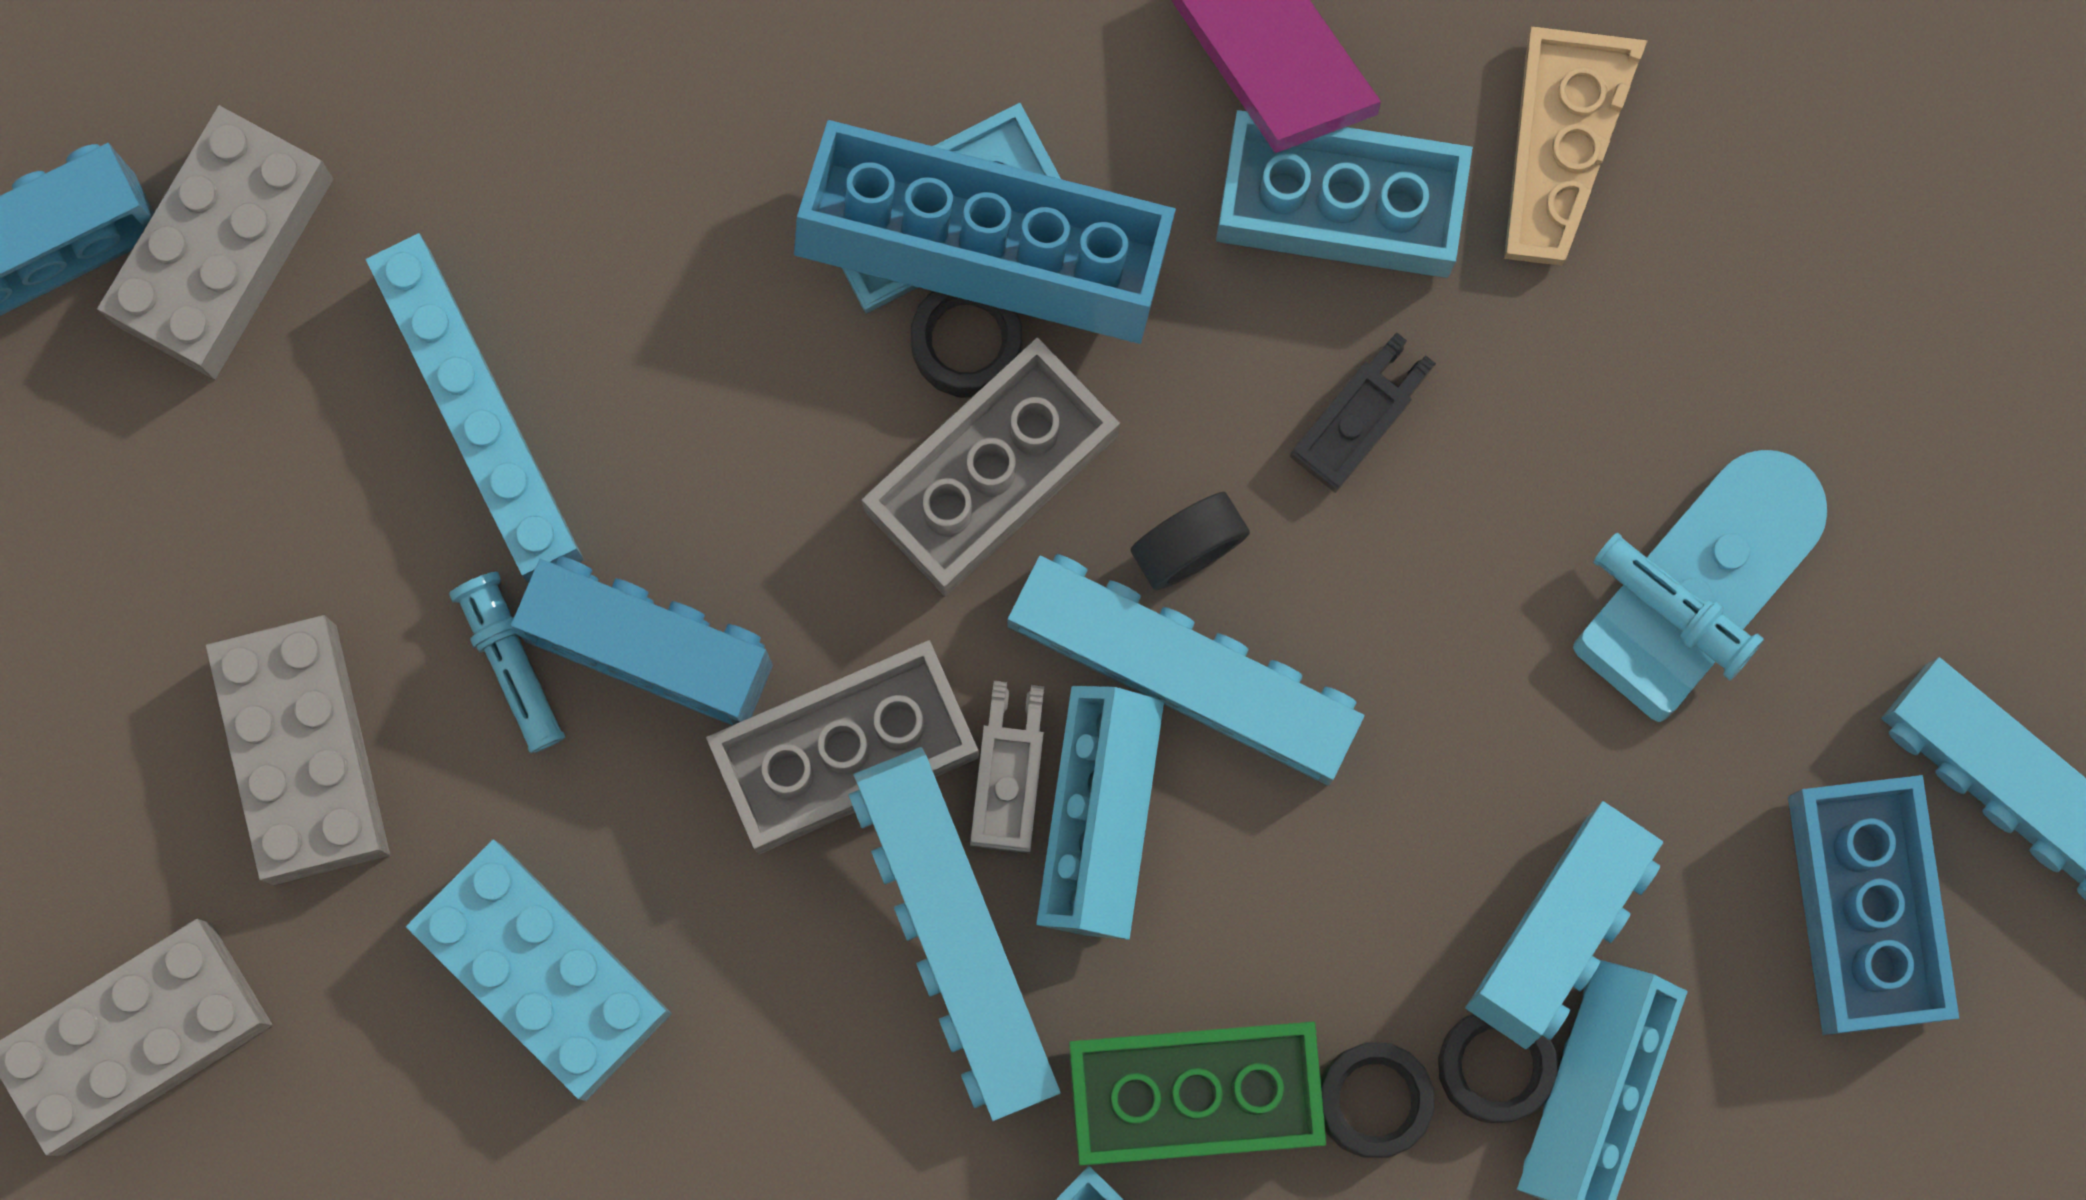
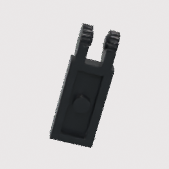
[1290,332,1436,493]

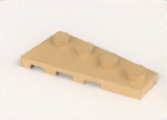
[1504,26,1648,266]

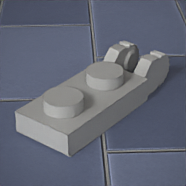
[970,681,1044,854]

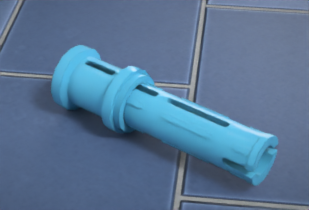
[1593,532,1764,681]
[449,571,566,754]

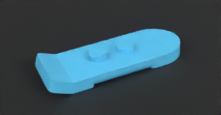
[1573,450,1827,722]

